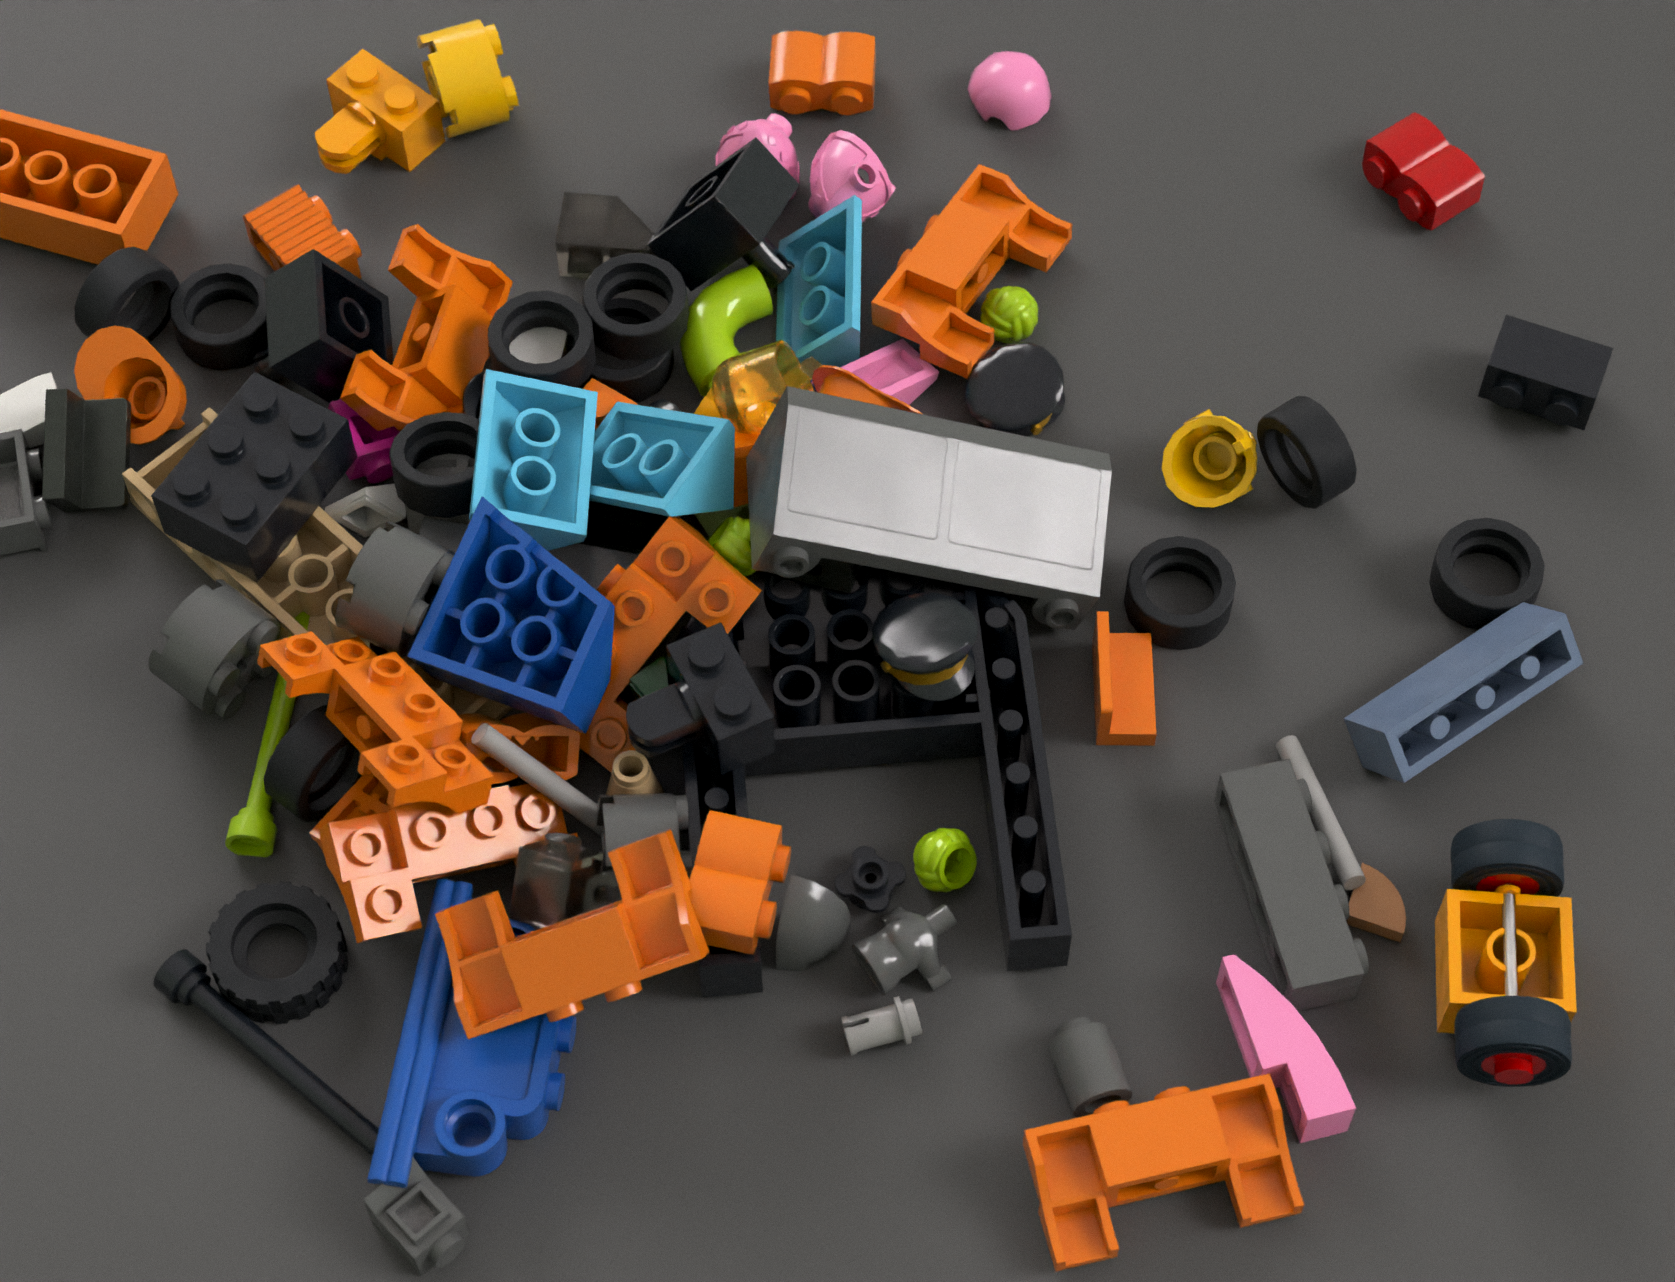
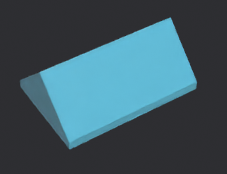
[775,195,862,377]
[469,369,598,551]
[589,402,735,517]

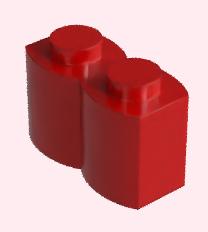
[1362,112,1485,231]

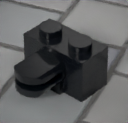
[626,622,775,775]

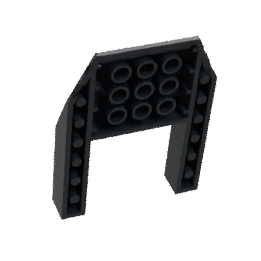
[675,565,1072,998]

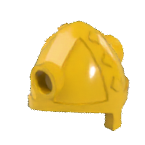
[1161,409,1257,508]

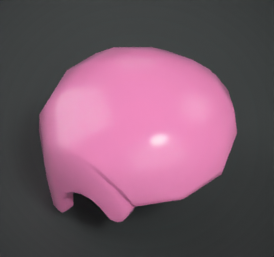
[968,51,1051,130]

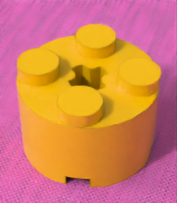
[417,19,519,138]

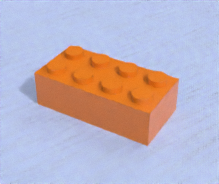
[0,109,179,265]

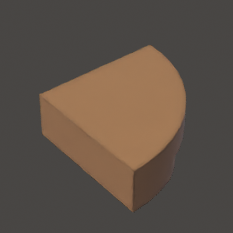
[1346,863,1406,942]

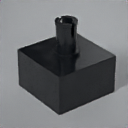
[647,138,800,292]
[253,249,393,403]

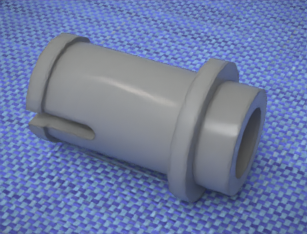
[840,996,922,1056]

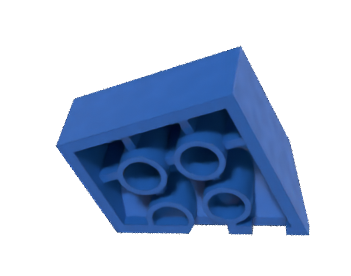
[407,496,615,734]

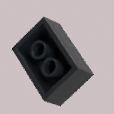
[151,372,357,582]

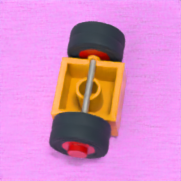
[1435,819,1577,1087]

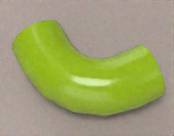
[679,264,773,397]

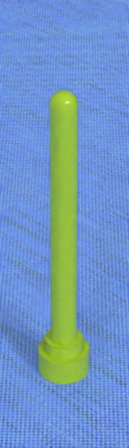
[225,611,310,857]

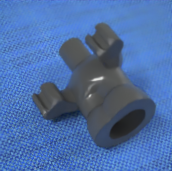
[852,904,957,996]

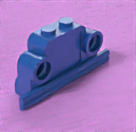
[367,879,576,1188]

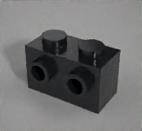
[1478,315,1613,431]

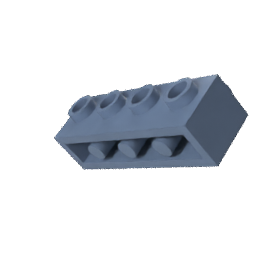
[1343,602,1583,783]

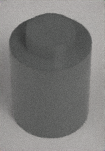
[1048,1017,1132,1118]

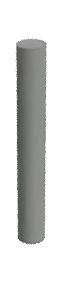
[471,723,604,835]
[1276,735,1366,890]

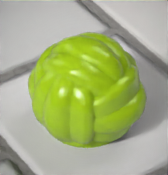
[981,286,1038,343]
[708,516,756,576]
[913,828,977,892]

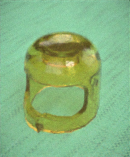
[712,340,815,435]

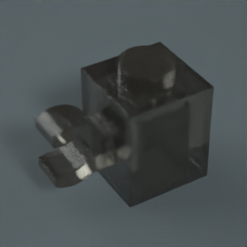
[509,833,619,928]

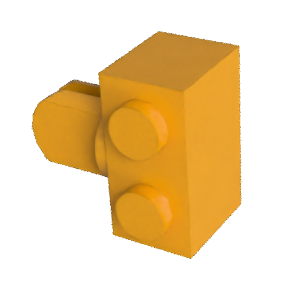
[314,49,445,174]

